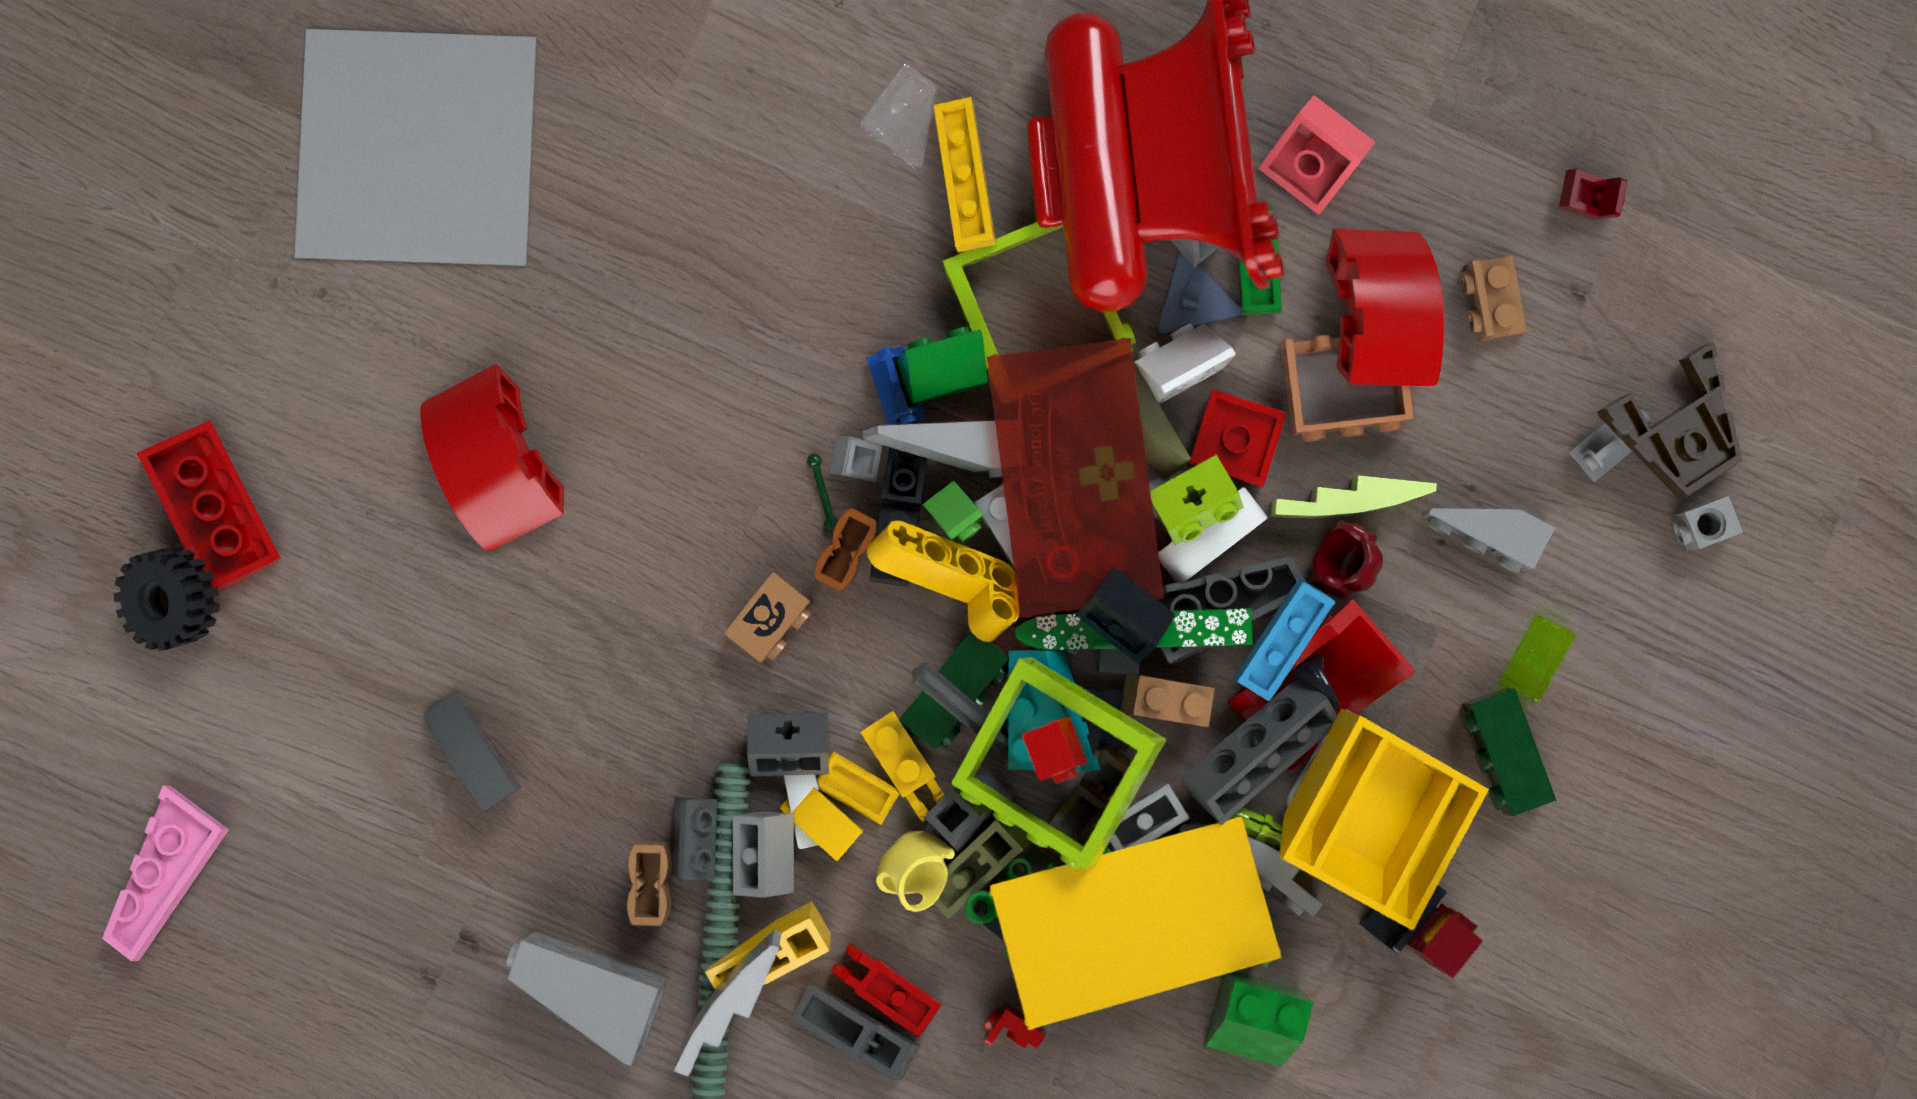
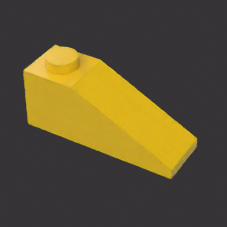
[705,901,831,989]

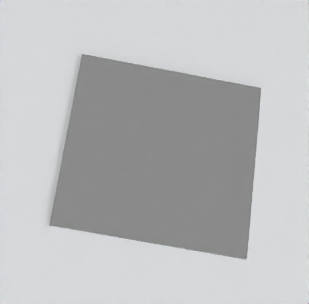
[294,29,537,266]

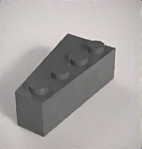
[1145,556,1306,669]

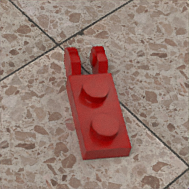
[831,943,942,1037]

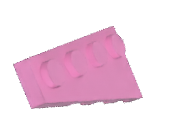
[102,785,229,961]

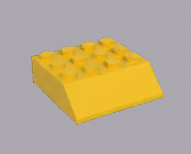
[1280,708,1489,930]

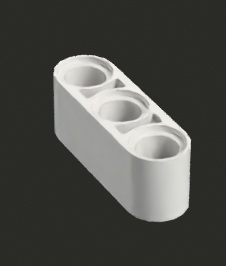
[1155,487,1268,583]

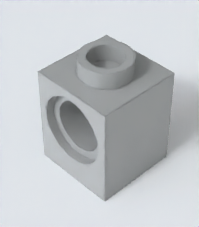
[1673,496,1743,551]

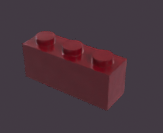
[1406,903,1483,979]

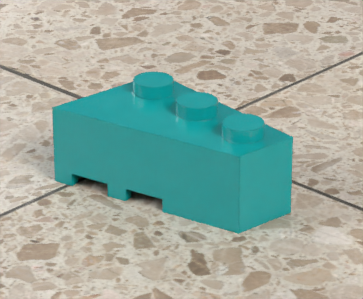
[1008,651,1100,772]

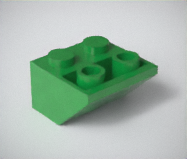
[894,327,988,408]

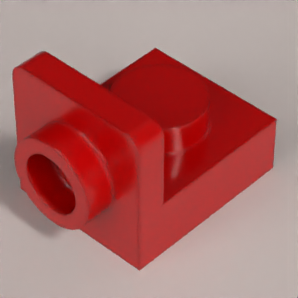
[982,1003,1046,1049]

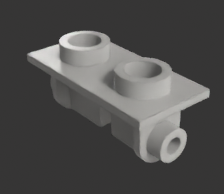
[1569,410,1652,482]

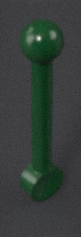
[807,453,838,532]

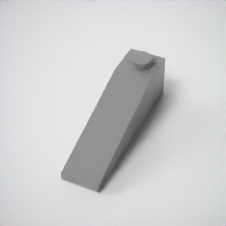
[862,419,1027,479]

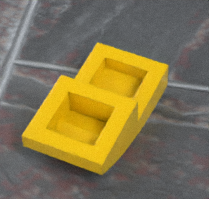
[780,787,864,861]

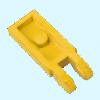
[860,711,945,822]

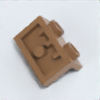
[1461,256,1527,342]

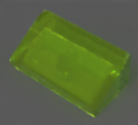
[1498,615,1576,702]

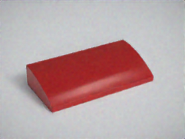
[136,420,281,592]

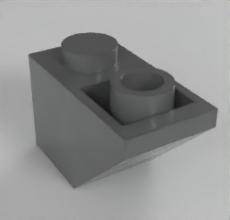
[924,771,1016,855]

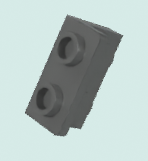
[672,797,717,880]

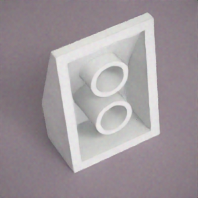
[1134,323,1236,404]

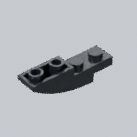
[870,424,928,587]

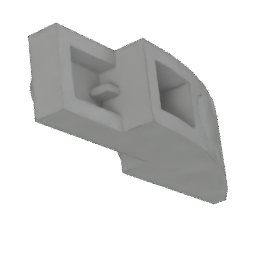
[1175,822,1323,917]

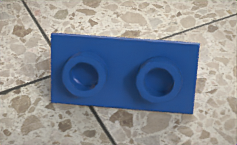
[866,346,927,425]

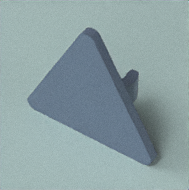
[1158,253,1241,335]

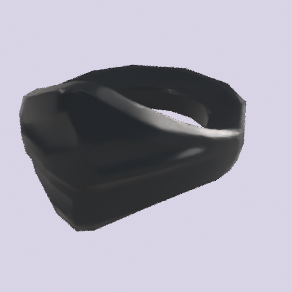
[1293,655,1341,711]

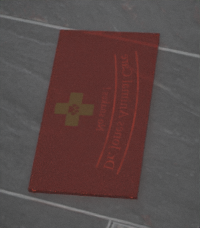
[987,338,1164,618]

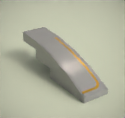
[674,930,781,1077]

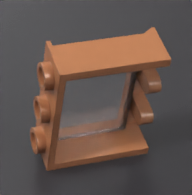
[1280,335,1414,442]

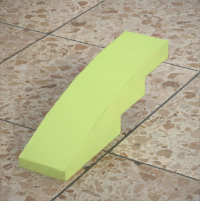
[1270,475,1437,519]

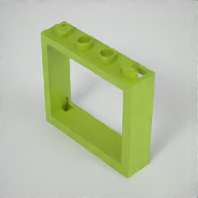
[942,222,1136,409]
[951,657,1167,869]

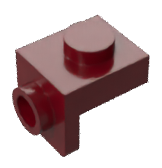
[1559,168,1627,220]

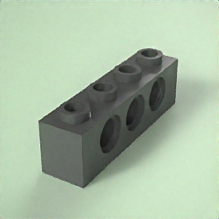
[1180,678,1337,825]

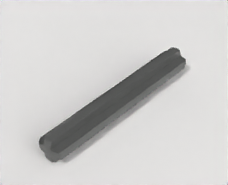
[912,663,1009,760]

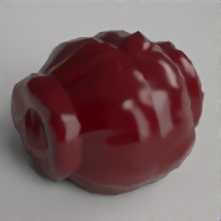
[1311,520,1383,600]

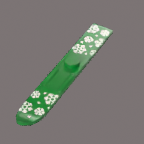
[1015,609,1253,651]

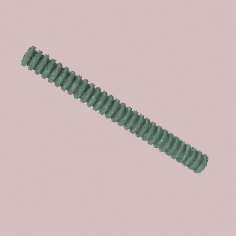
[690,762,750,1099]

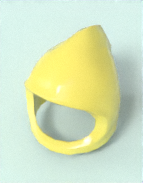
[876,831,955,912]

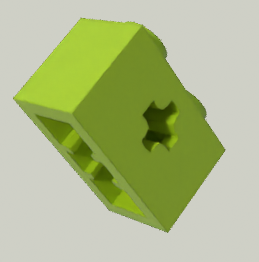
[1147,455,1244,545]

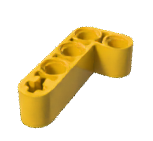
[867,521,1019,642]

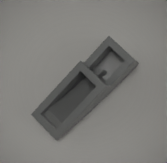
[424,692,522,813]
[791,984,921,1080]

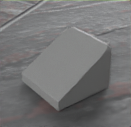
[830,436,883,482]

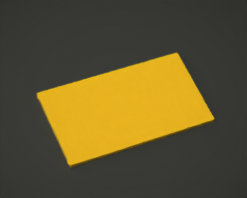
[989,816,1282,1030]

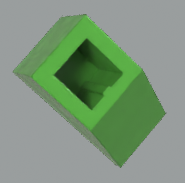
[923,480,983,544]

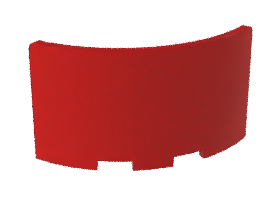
[1325,228,1444,386]
[420,364,564,551]
[1227,599,1415,771]

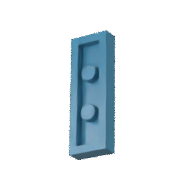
[1233,578,1336,701]

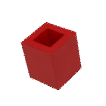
[1022,717,1087,784]

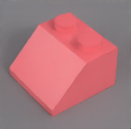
[1258,95,1376,215]

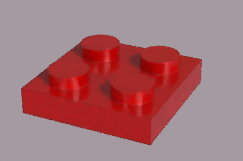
[1187,389,1287,488]

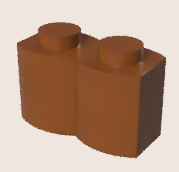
[814,508,878,593]

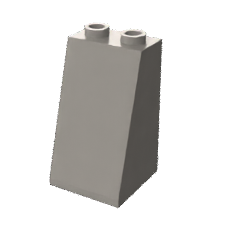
[506,931,668,1066]

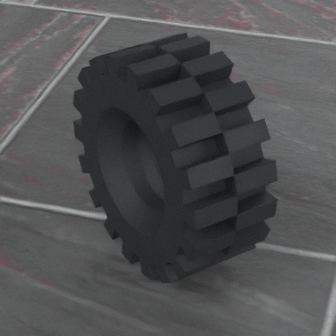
[114,547,220,651]

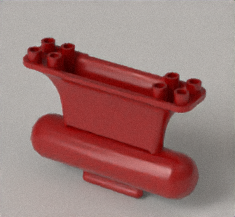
[1027,0,1284,312]

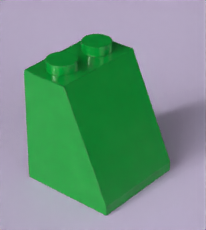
[1204,971,1314,1067]

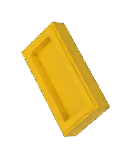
[817,751,900,825]

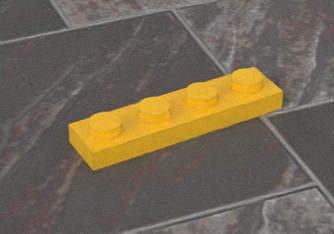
[933,97,996,253]

